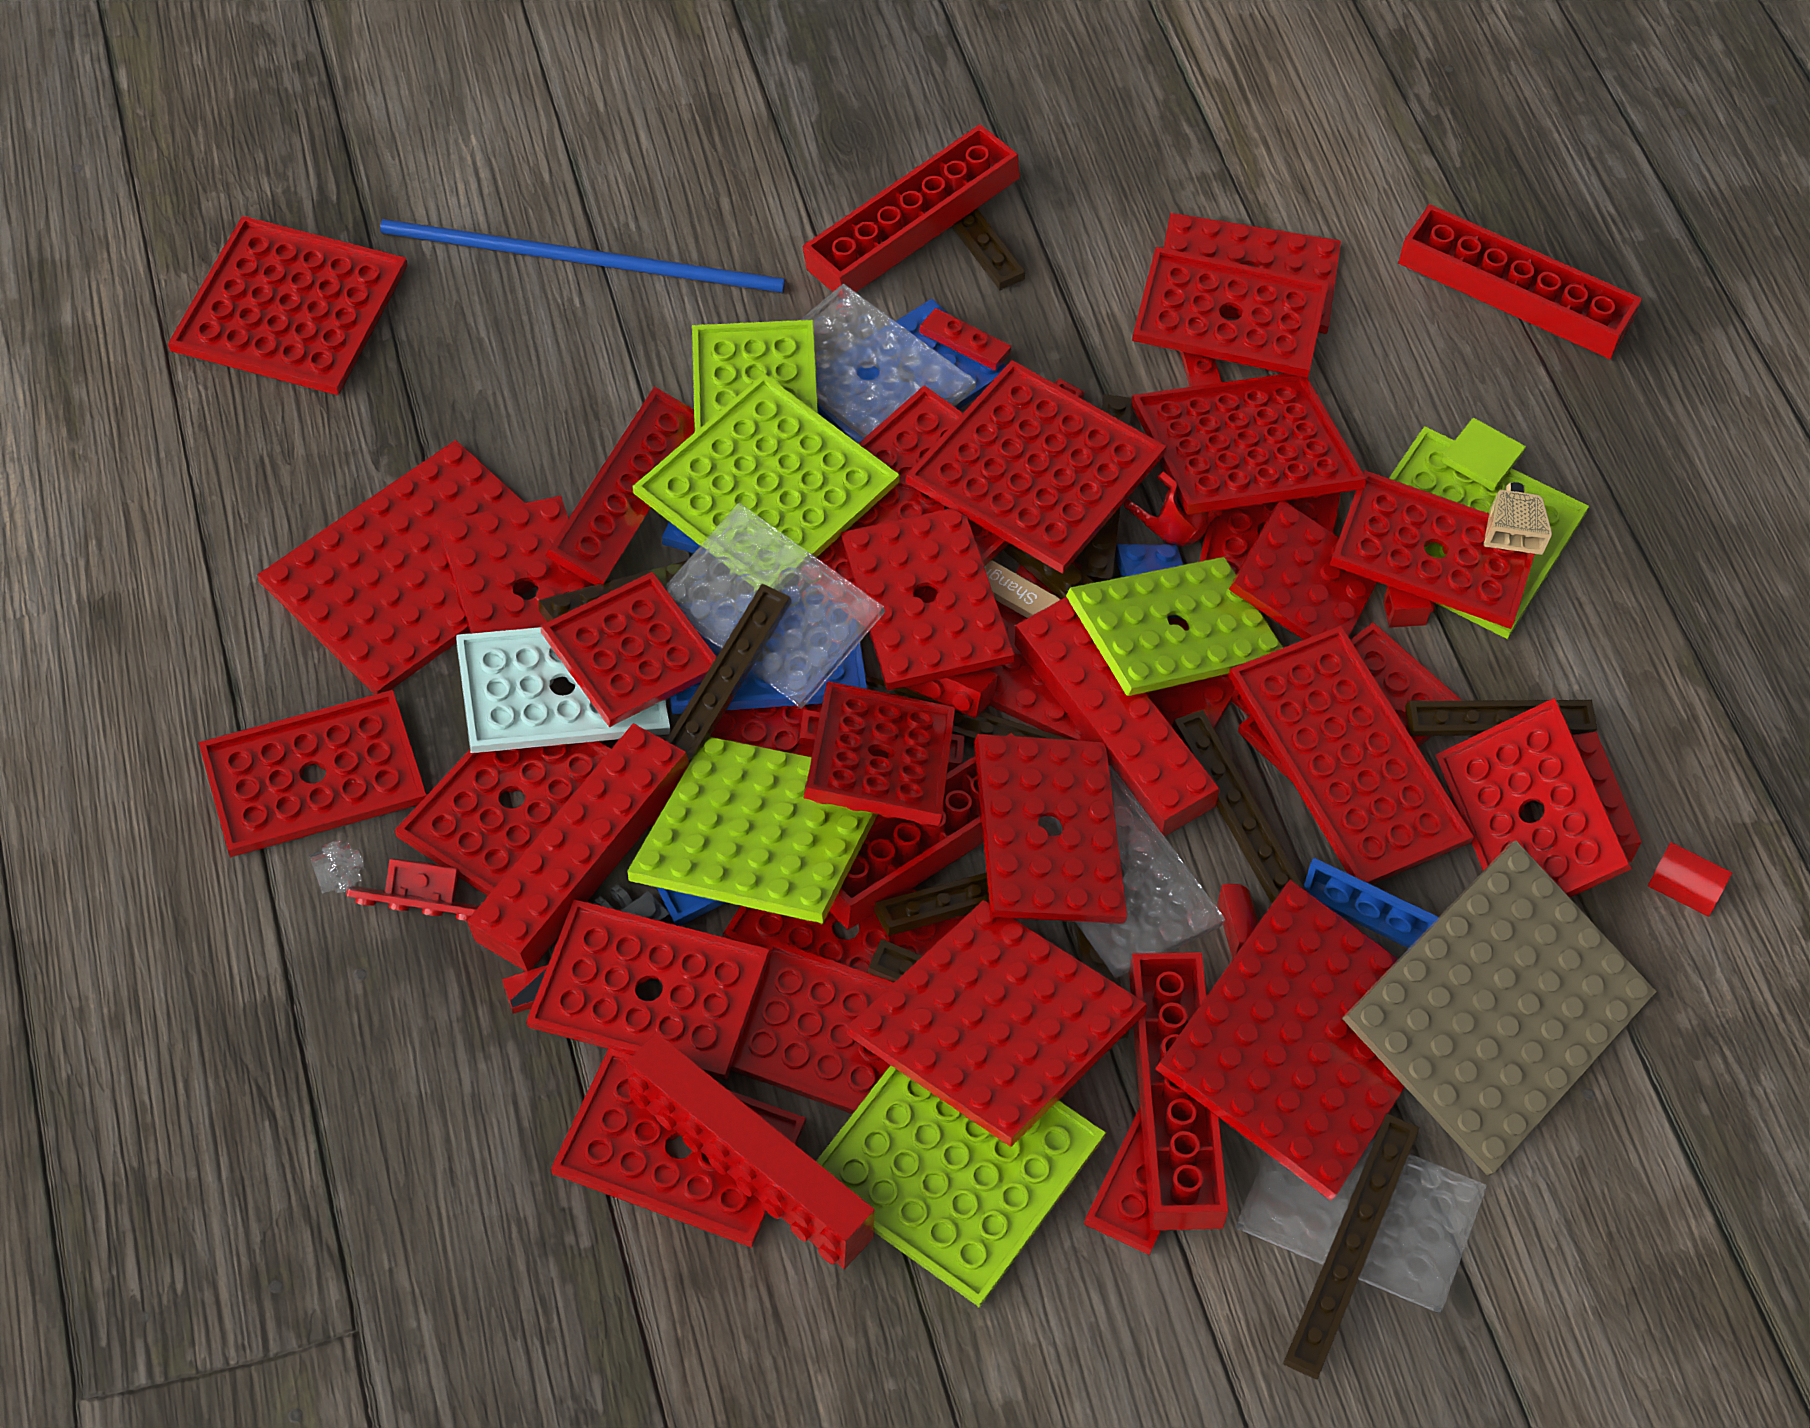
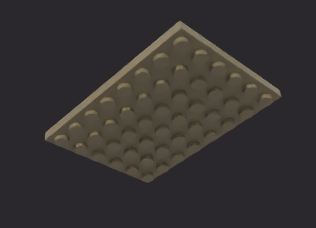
[1342,840,1656,1176]

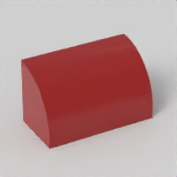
[1648,842,1733,917]
[1217,884,1259,959]

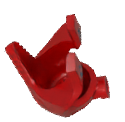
[1124,471,1223,547]

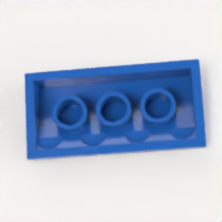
[1304,858,1439,948]

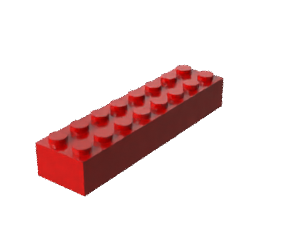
[803,124,1020,301]
[1398,204,1642,359]
[1014,597,1219,838]
[467,723,689,971]
[829,733,1014,930]
[1129,952,1228,1230]
[627,1032,875,1270]

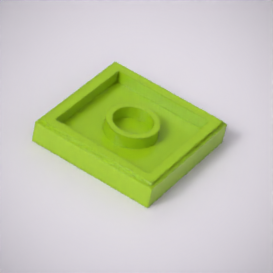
[1441,418,1526,491]

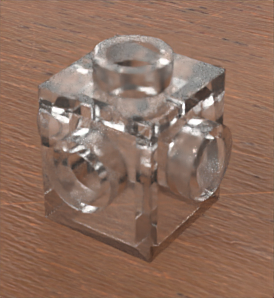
[309,841,365,894]

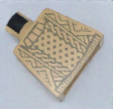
[1484,482,1552,555]

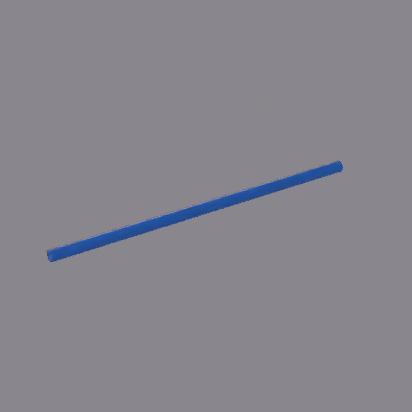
[380,219,785,293]

